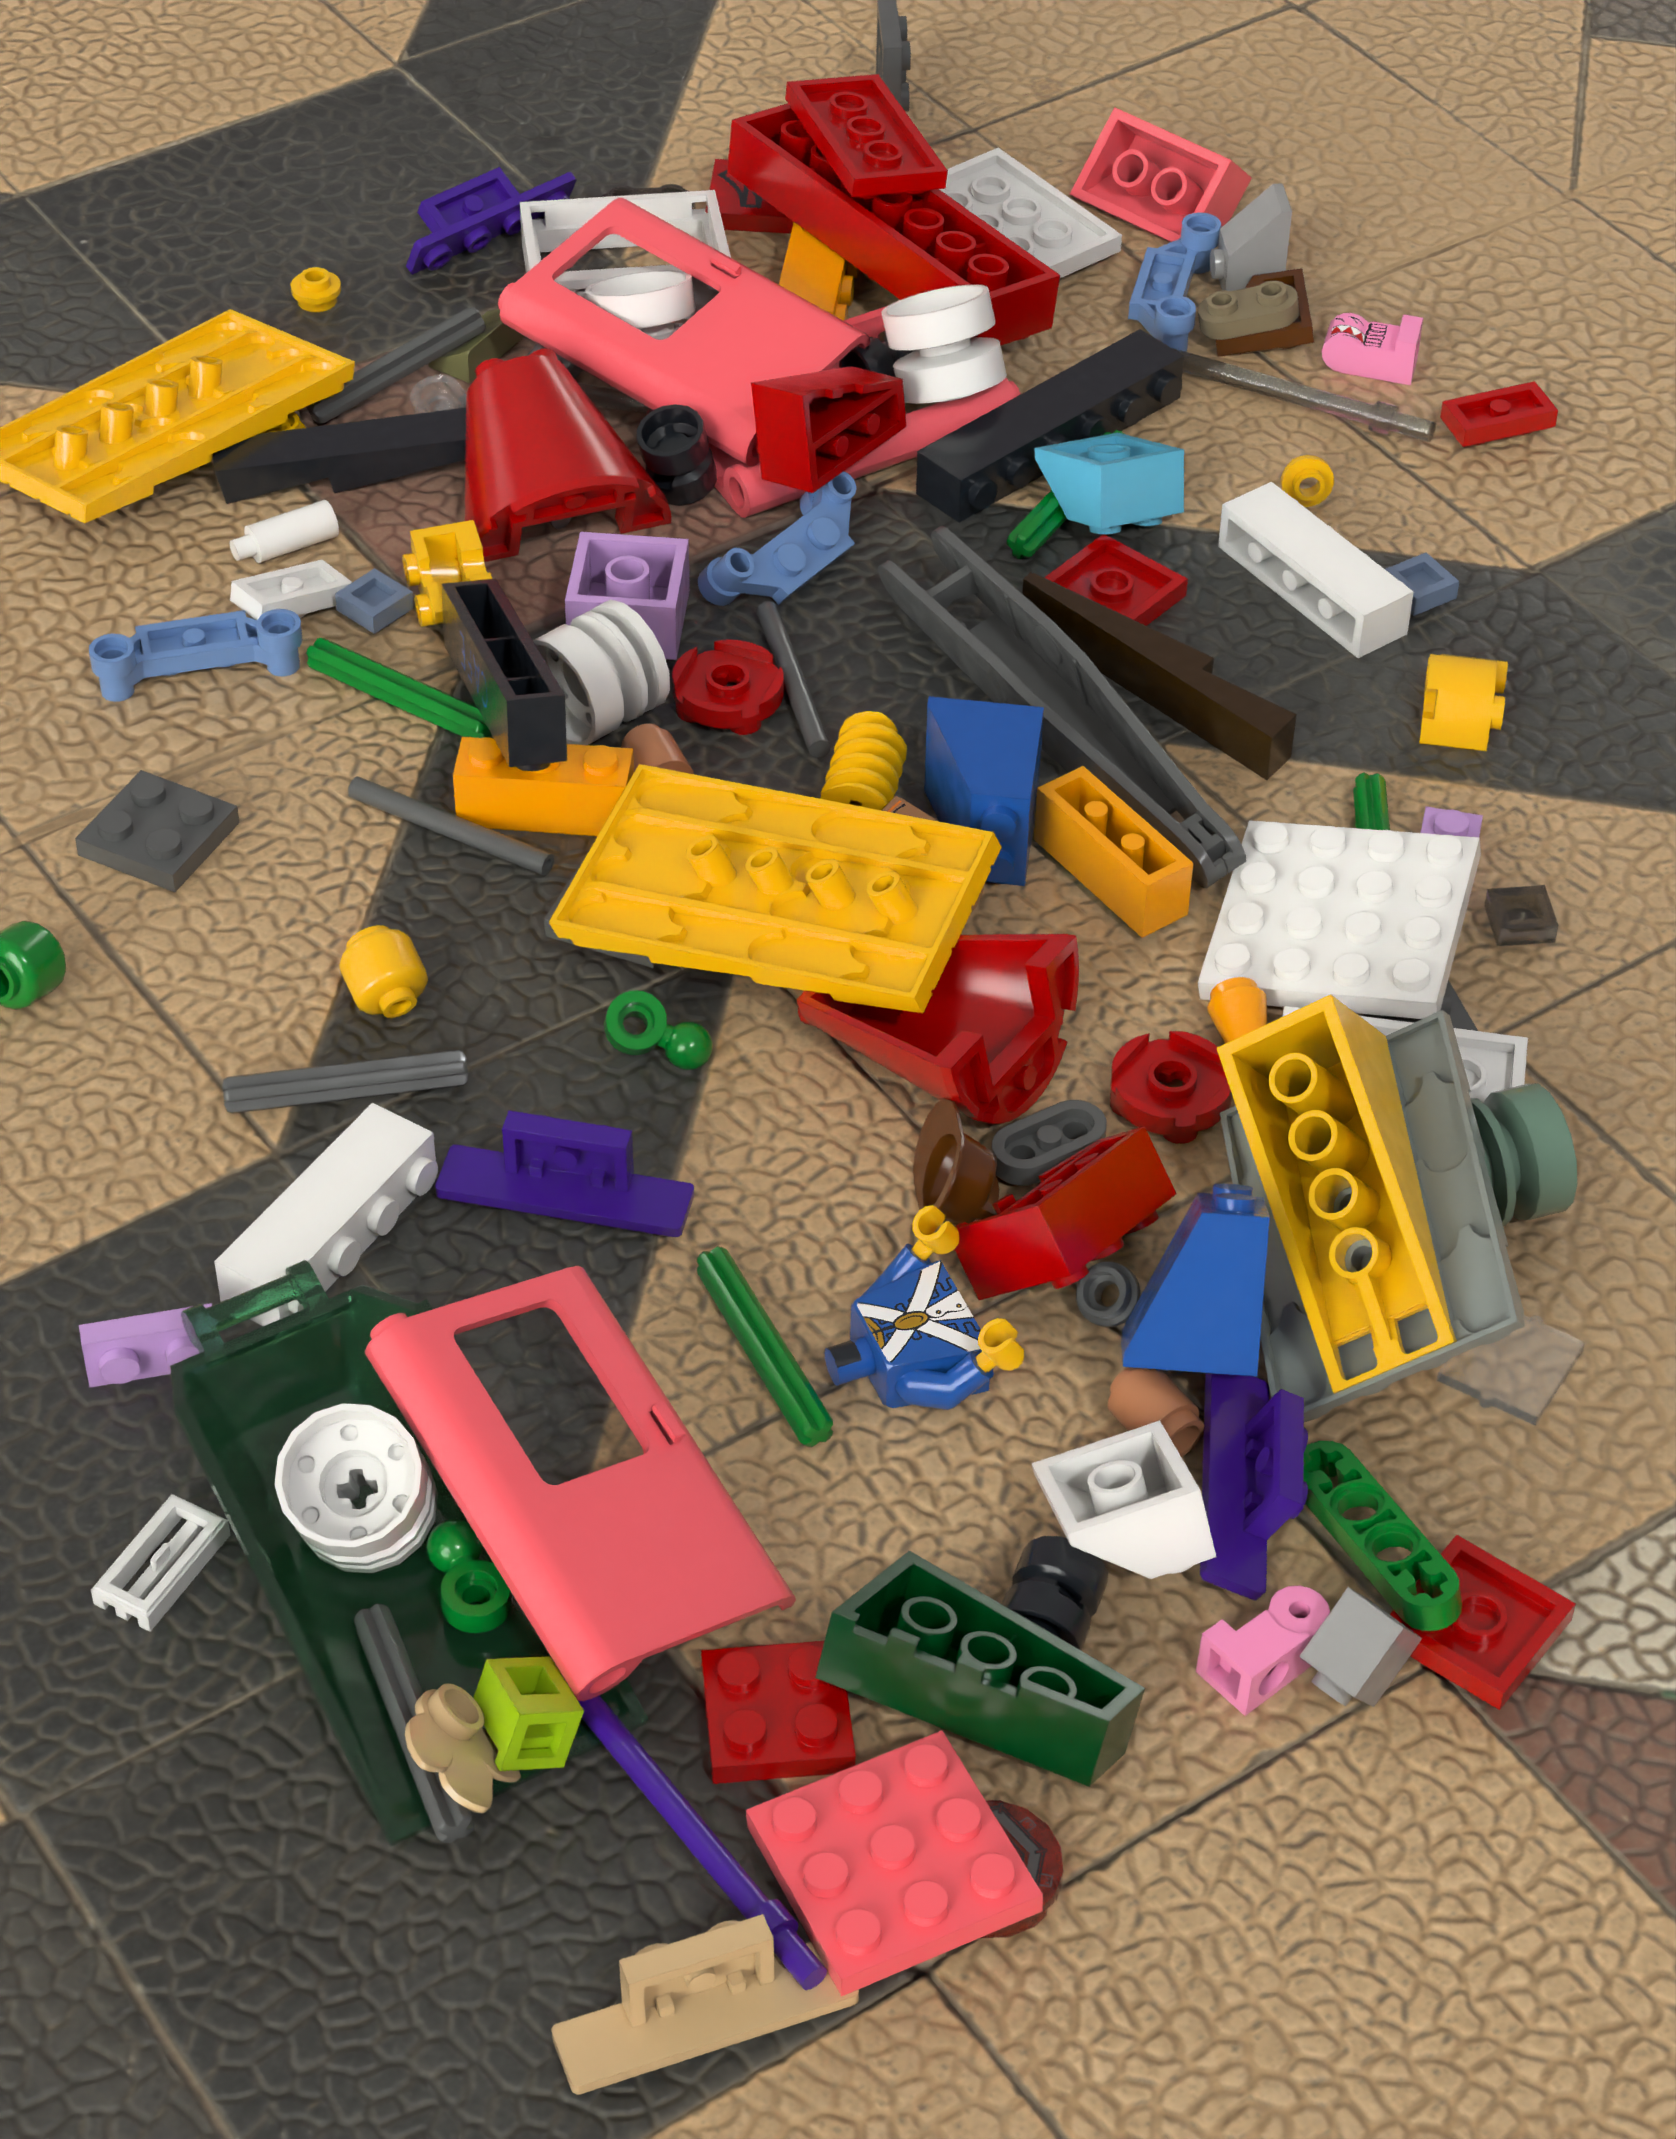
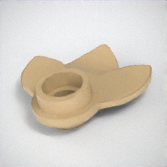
[405,1684,521,1813]

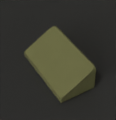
[428,309,525,383]

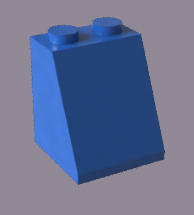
[924,696,1044,886]
[1121,1184,1270,1377]

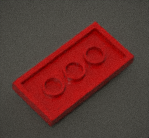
[785,74,948,199]

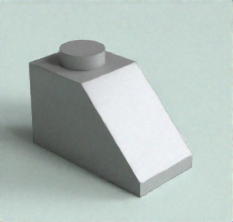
[1210,183,1292,291]

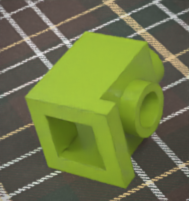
[474,1656,584,1771]

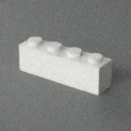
[1218,482,1414,658]
[214,1103,438,1336]

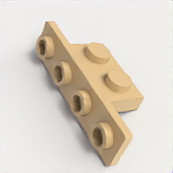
[552,1914,859,2095]

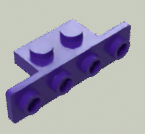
[406,167,577,275]
[435,1110,694,1237]
[1200,1373,1308,1600]

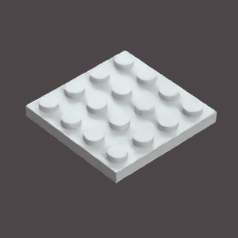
[939,148,1122,278]
[1198,820,1481,1019]

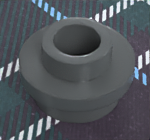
[1076,1262,1141,1327]

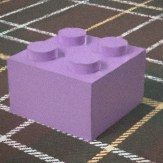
[565,532,690,660]

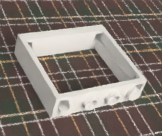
[520,190,731,319]

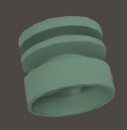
[1470,1083,1578,1227]

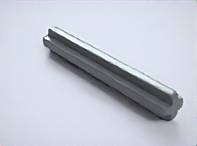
[306,307,486,424]
[222,1049,468,1113]
[354,1604,475,1843]

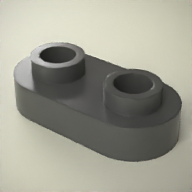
[991,1100,1107,1186]

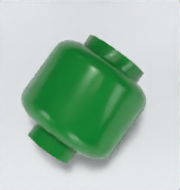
[0,921,66,1010]

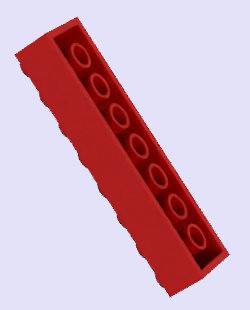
[727,103,1060,346]

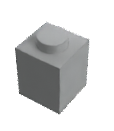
[1299,1587,1422,1707]

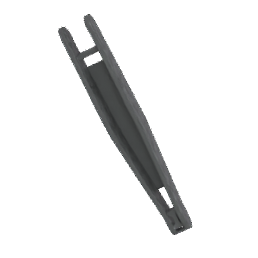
[878,526,1246,889]

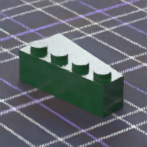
[815,1551,1145,1787]

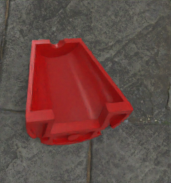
[465,348,672,562]
[796,934,1079,1124]

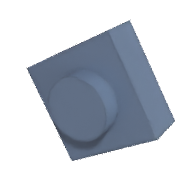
[1385,552,1459,616]
[335,568,414,634]

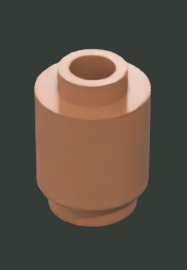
[621,724,694,774]
[1107,1367,1204,1457]

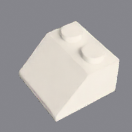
[1032,1421,1216,1579]

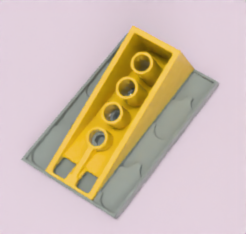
[1217,994,1525,1422]

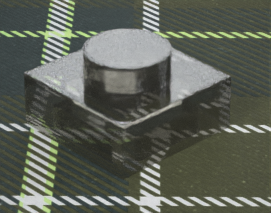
[1484,885,1559,946]

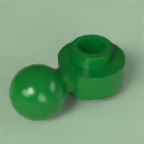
[604,990,713,1070]
[427,1519,511,1633]

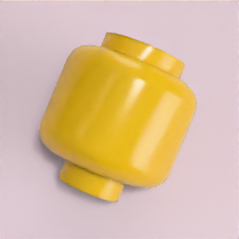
[339,925,428,1018]

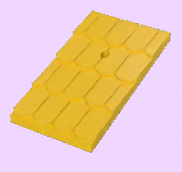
[0,309,355,523]
[548,764,1002,1013]

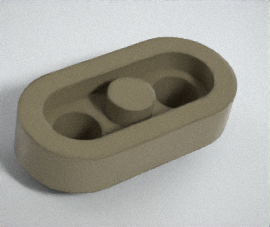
[1198,281,1299,340]

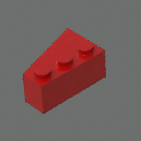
[751,366,907,493]
[954,1126,1177,1300]

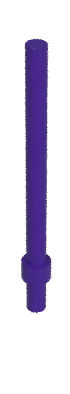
[563,1677,827,1990]

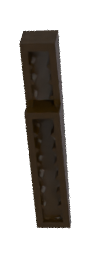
[1022,572,1297,780]

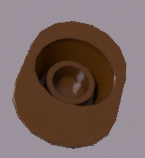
[913,1099,1000,1225]

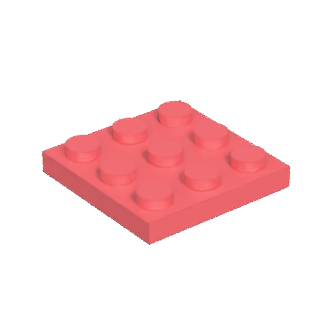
[746,1730,1043,1996]

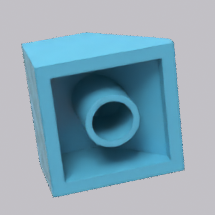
[1035,433,1184,534]

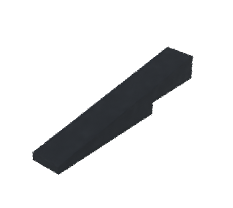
[213,408,466,504]

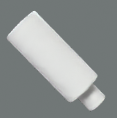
[230,500,339,563]

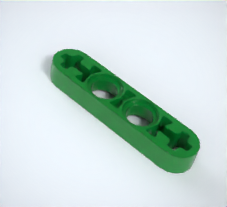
[1303,1441,1462,1631]

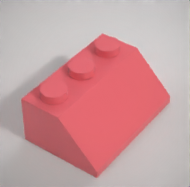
[1070,107,1252,242]

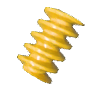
[820,711,907,810]

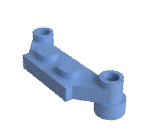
[1128,213,1221,355]
[698,471,856,606]
[89,609,303,702]

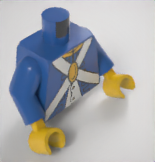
[824,1205,1024,1410]

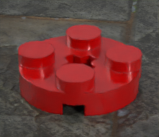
[672,640,784,735]
[1110,1031,1232,1144]

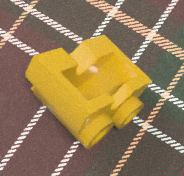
[402,520,492,627]
[1419,654,1508,751]

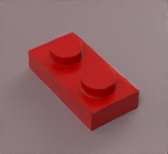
[1440,381,1558,447]

